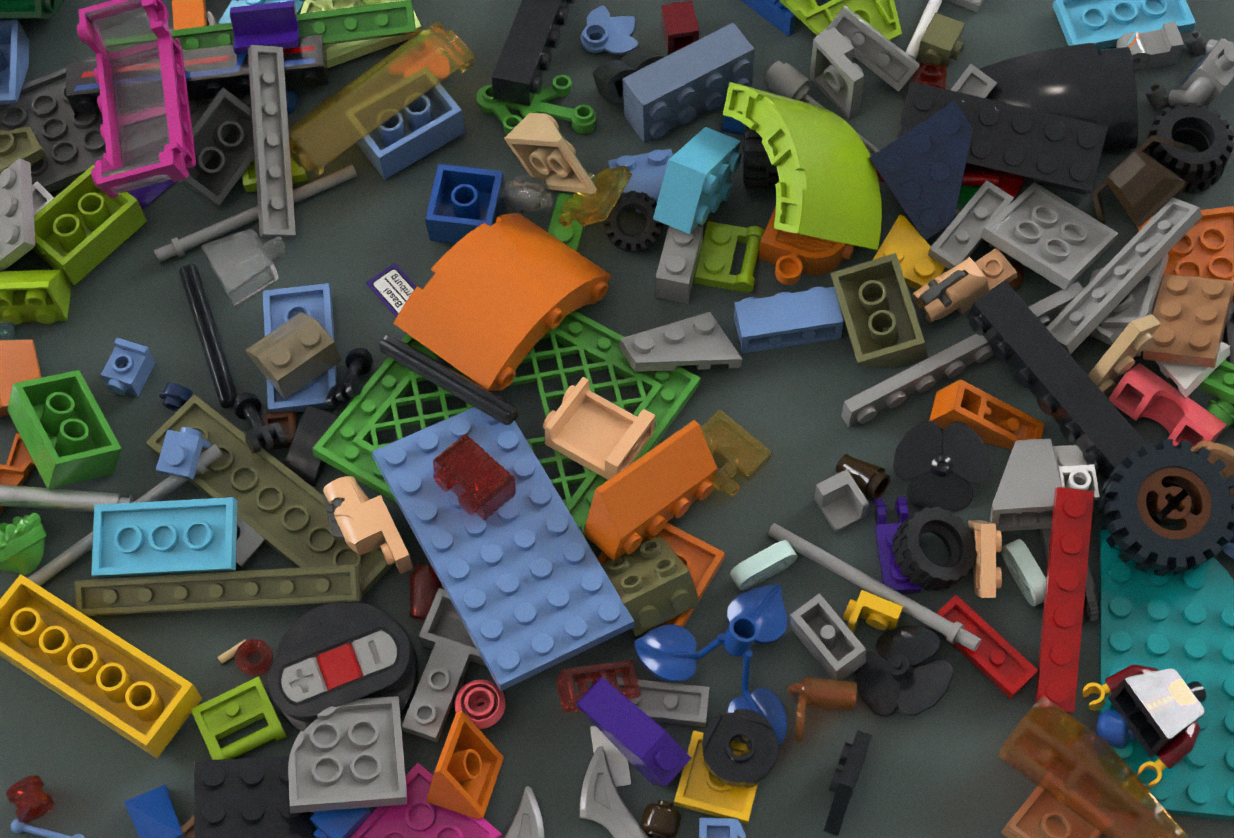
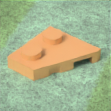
[968,520,1002,598]

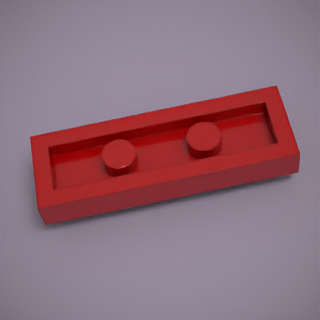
[936,595,1038,699]

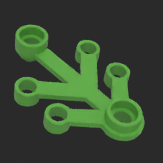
[476,75,597,135]

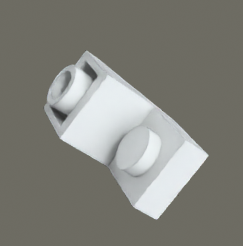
[1053,445,1100,500]

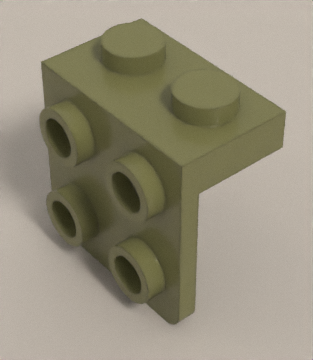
[601,537,700,637]

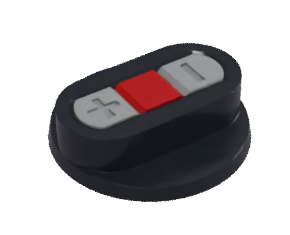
[268,601,418,733]

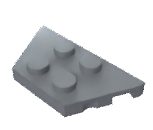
[1089,253,1169,356]

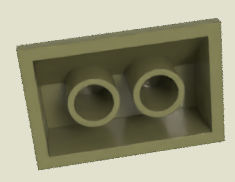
[830,253,928,369]

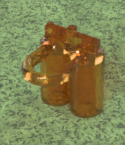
[787,677,857,742]

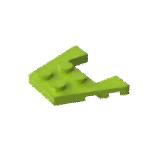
[779,0,902,61]

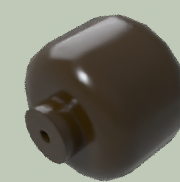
[640,800,681,838]

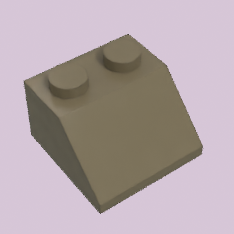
[245,312,341,400]

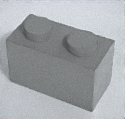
[655,226,703,304]
[790,593,866,685]

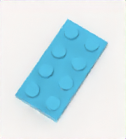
[1052,0,1196,50]
[91,497,238,578]

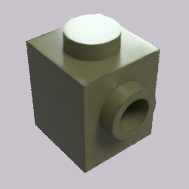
[917,12,965,71]

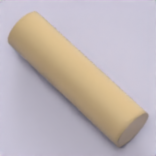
[217,640,250,665]

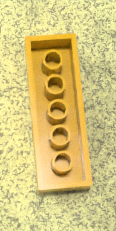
[0,574,203,759]

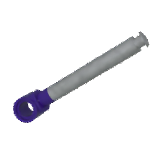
[0,484,133,513]

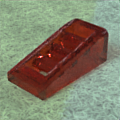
[556,660,641,713]

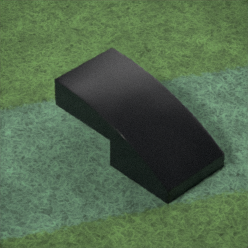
[284,405,339,487]

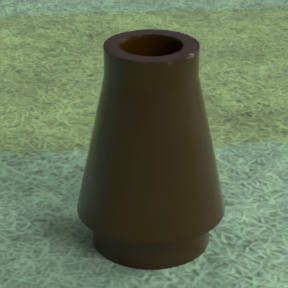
[836,454,890,500]

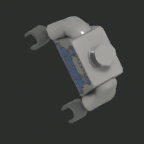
[1145,30,1234,108]

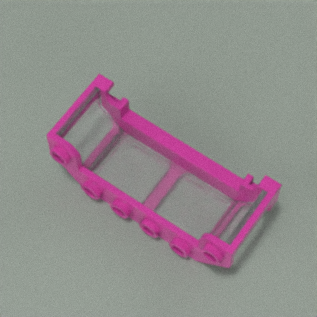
[77,0,196,198]

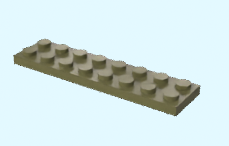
[145,394,395,602]

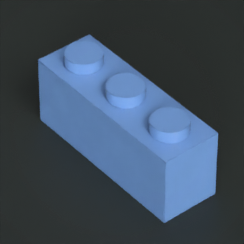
[734,287,844,354]

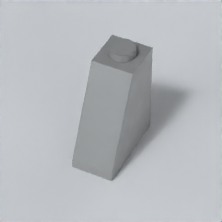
[990,438,1062,532]

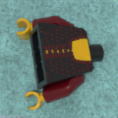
[1083,664,1206,788]

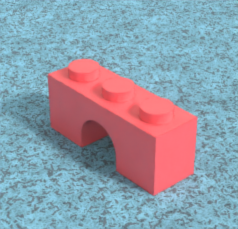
[1108,363,1227,448]

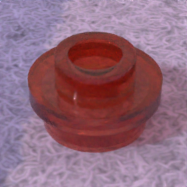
[235,639,273,676]

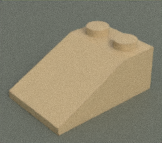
[504,113,597,194]

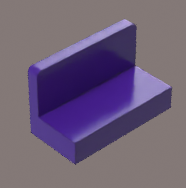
[230,1,300,54]

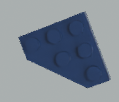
[870,100,973,240]

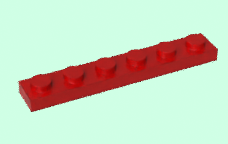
[1034,487,1094,713]

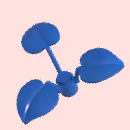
[634,585,787,746]

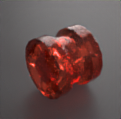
[6,775,54,823]

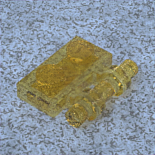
[558,165,632,227]
[701,409,772,497]

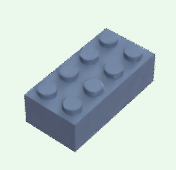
[623,22,754,143]

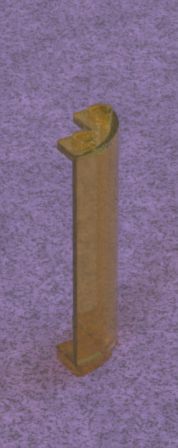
[288,22,475,175]

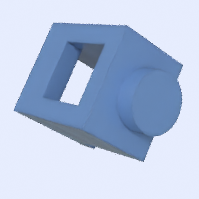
[101,338,155,397]

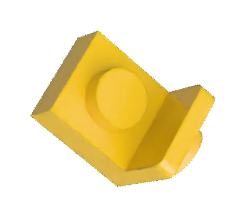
[843,590,903,634]

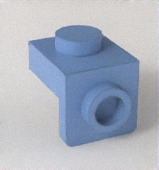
[156,427,211,480]

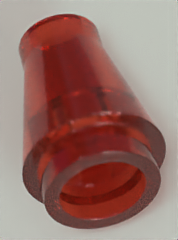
[409,564,442,620]

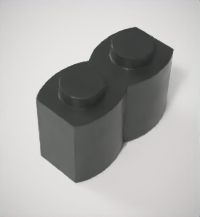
[593,48,664,103]

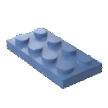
[263,283,339,413]

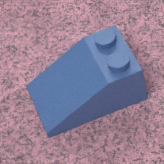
[0,19,29,105]

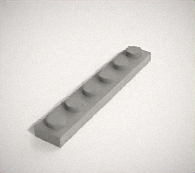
[248,45,296,239]
[1046,197,1202,354]

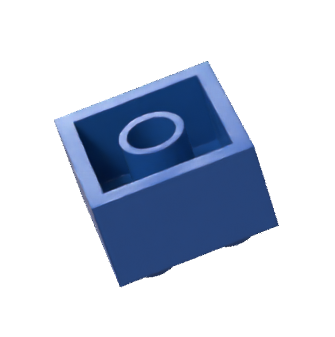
[425,164,506,244]

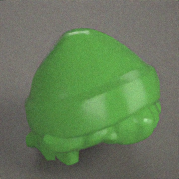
[0,513,46,575]

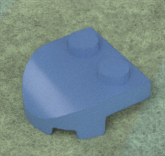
[608,149,673,213]

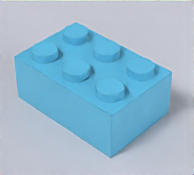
[653,127,742,234]

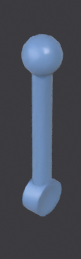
[11,819,85,838]

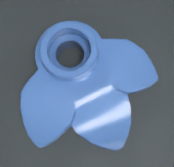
[580,5,638,55]

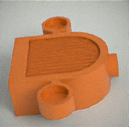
[759,206,855,285]

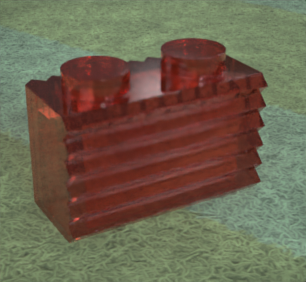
[433,434,516,520]

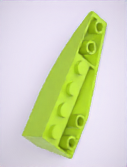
[0,269,71,325]

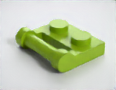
[694,221,765,293]
[191,676,287,760]

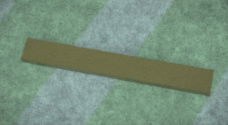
[74,564,362,616]

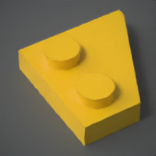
[873,214,946,290]

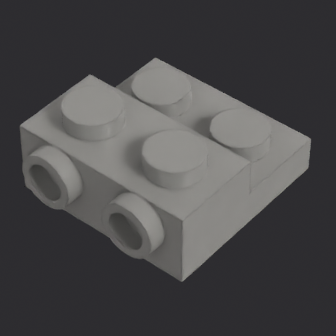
[810,27,864,120]

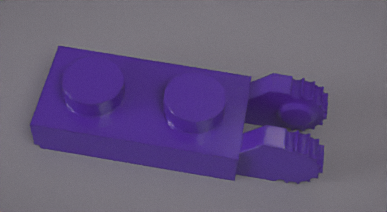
[874,497,922,594]

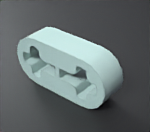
[1001,539,1046,606]
[730,540,798,591]

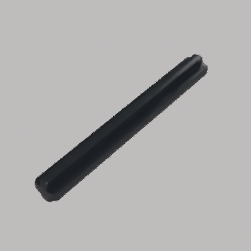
[179,264,237,408]
[379,334,518,425]

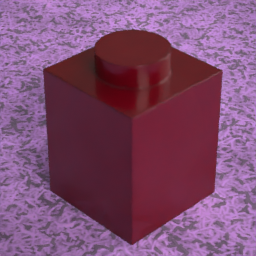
[661,1,699,55]

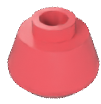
[455,680,506,729]

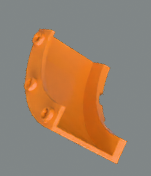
[393,213,612,391]

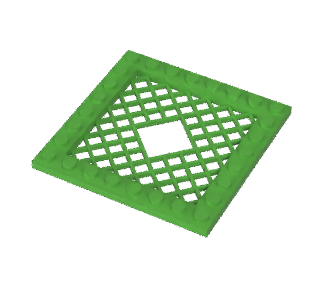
[312,311,701,541]

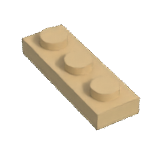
[1088,314,1161,396]

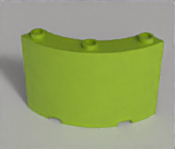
[723,82,882,250]

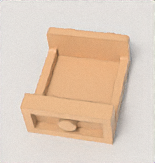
[543,377,655,480]

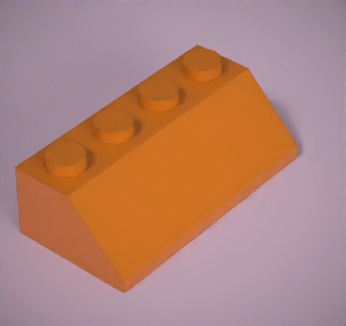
[583,420,718,561]

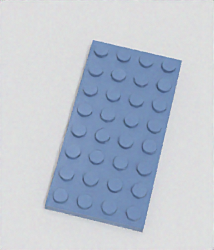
[372,396,634,691]

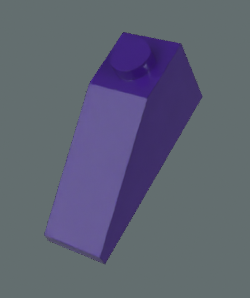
[575,677,691,786]

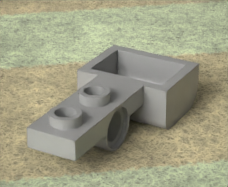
[401,588,487,743]

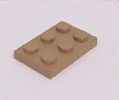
[1143,274,1234,368]

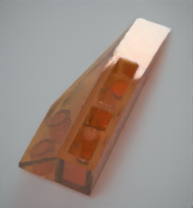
[999,696,1190,838]

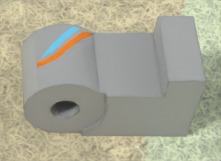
[1115,22,1184,70]

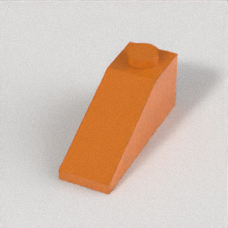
[929,379,1045,450]

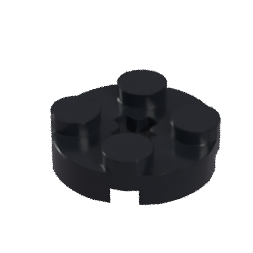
[702,709,779,788]

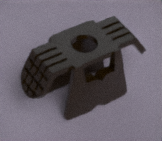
[1091,135,1187,226]

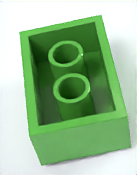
[7,370,122,490]

